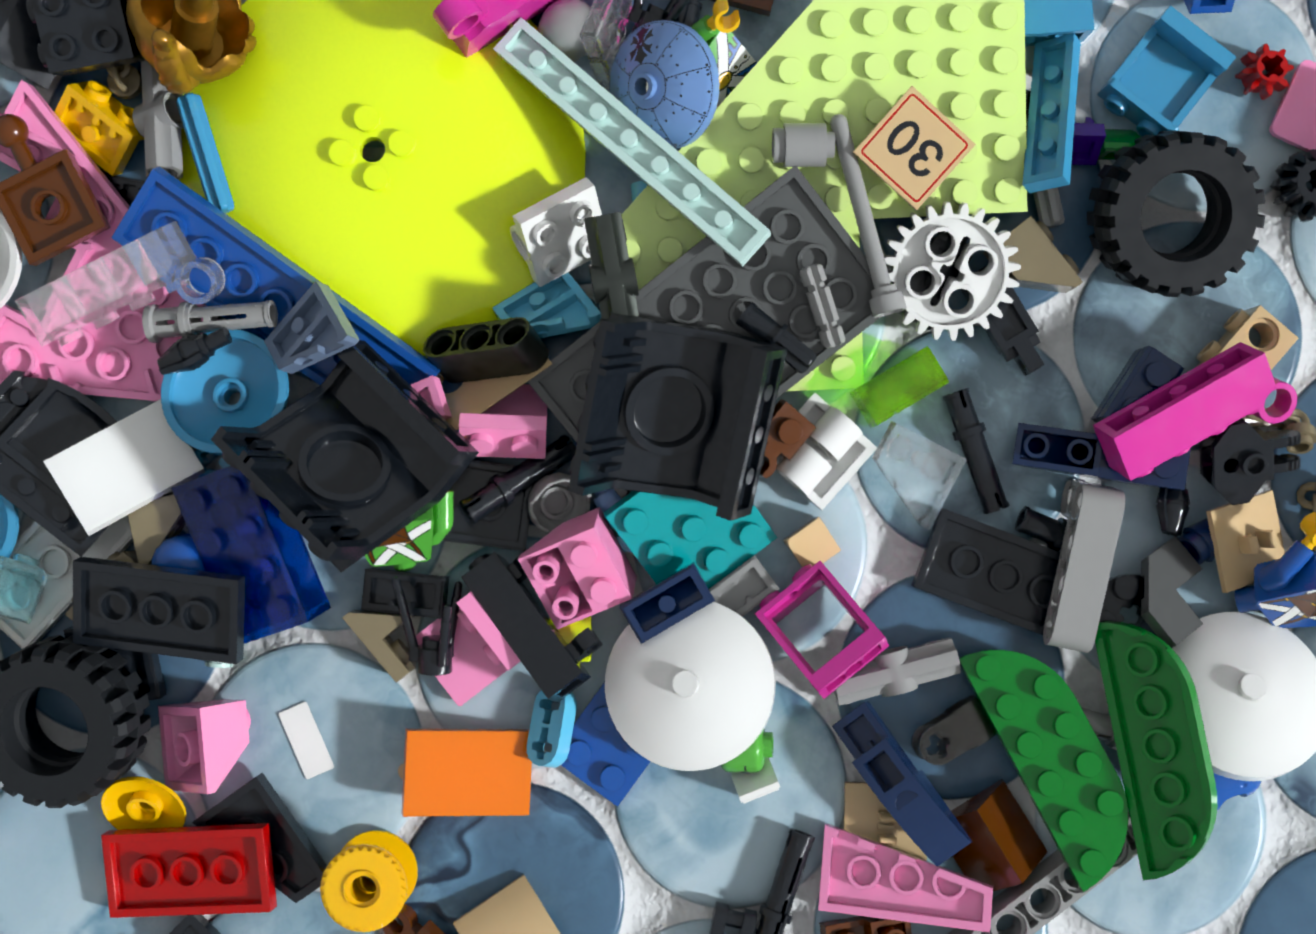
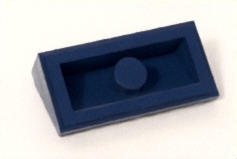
[619,562,715,644]

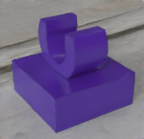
[1071,117,1106,165]

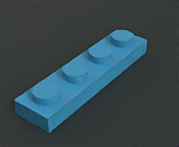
[1022,33,1081,193]

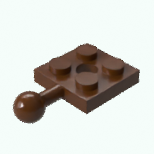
[0,114,111,266]

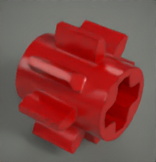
[1235,43,1294,100]

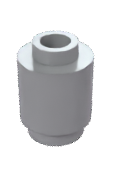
[772,123,835,167]

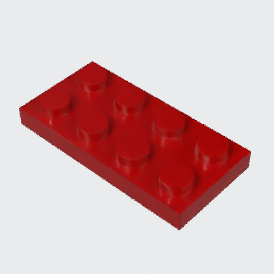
[101,823,277,918]

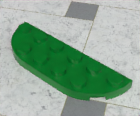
[1095,621,1218,881]
[959,650,1128,892]

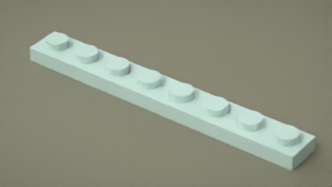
[493,17,772,267]

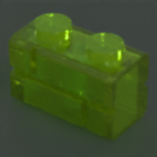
[850,346,949,428]

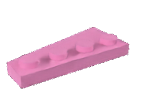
[818,823,993,933]

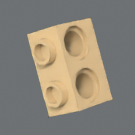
[1196,305,1299,370]

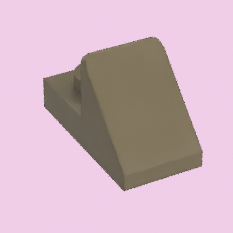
[342,610,416,683]

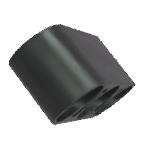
[423,317,549,383]

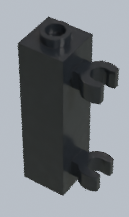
[461,548,603,703]

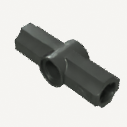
[584,212,639,319]

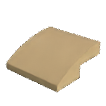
[453,874,561,934]

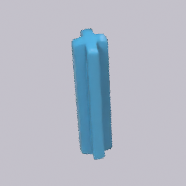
[176,93,235,214]

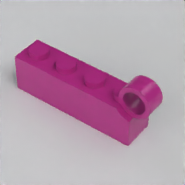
[433,0,558,58]
[1093,342,1297,481]

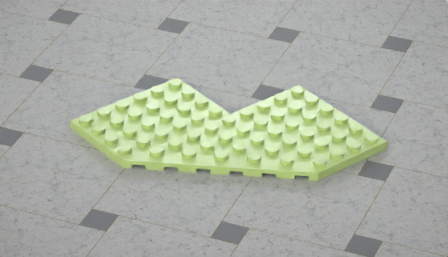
[621,0,1028,391]

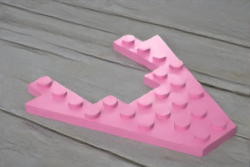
[0,80,221,401]

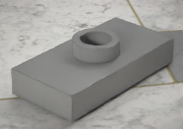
[709,555,779,617]

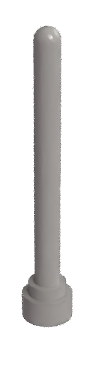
[830,114,907,318]

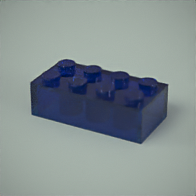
[171,466,331,644]

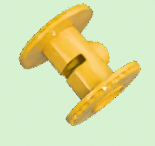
[320,830,418,932]

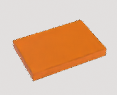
[401,729,532,817]

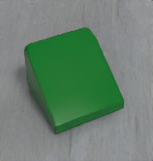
[1098,129,1140,160]

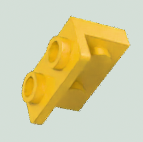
[54,81,144,176]

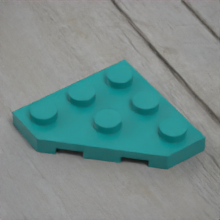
[603,491,778,588]

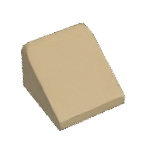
[783,517,841,567]

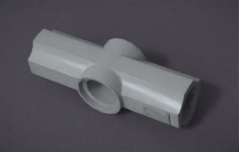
[132,61,184,179]
[834,637,961,706]

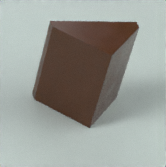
[951,779,1048,892]

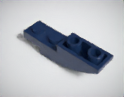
[1012,423,1191,491]
[832,701,973,866]

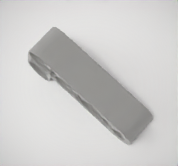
[1043,479,1125,653]

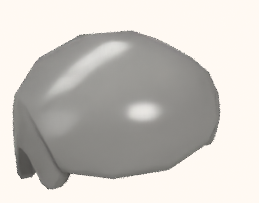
[537,0,603,63]
[528,472,592,533]

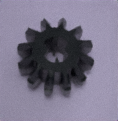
[1270,149,1316,222]

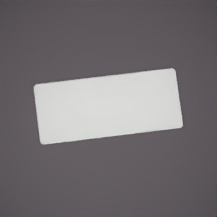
[278,702,334,780]

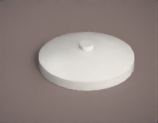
[605,602,776,771]
[1172,612,1316,781]

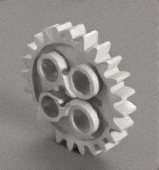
[884,201,1021,341]

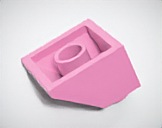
[158,699,251,794]

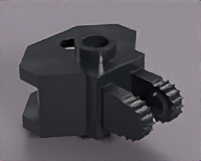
[1199,418,1301,505]

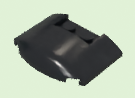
[0,370,117,557]

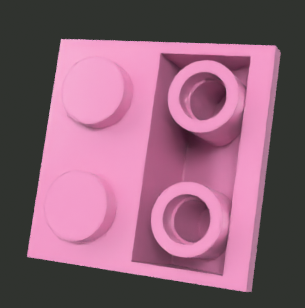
[518,507,637,629]

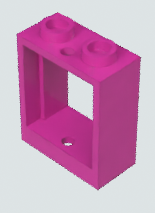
[755,561,889,699]

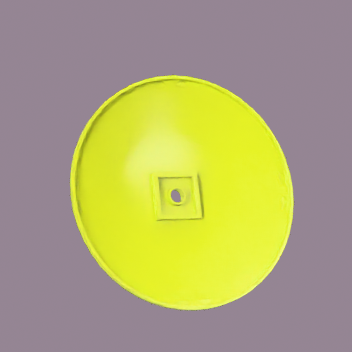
[178,0,586,358]

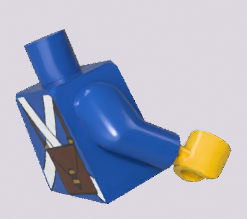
[1235,512,1316,628]

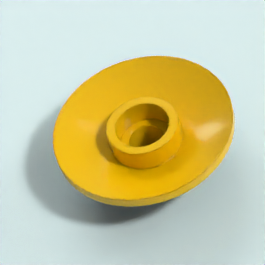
[101,777,186,830]

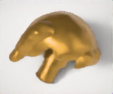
[126,0,257,95]

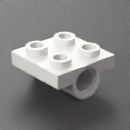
[510,177,602,287]
[763,393,878,510]

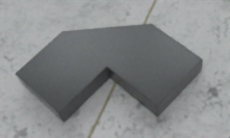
[1141,536,1203,648]

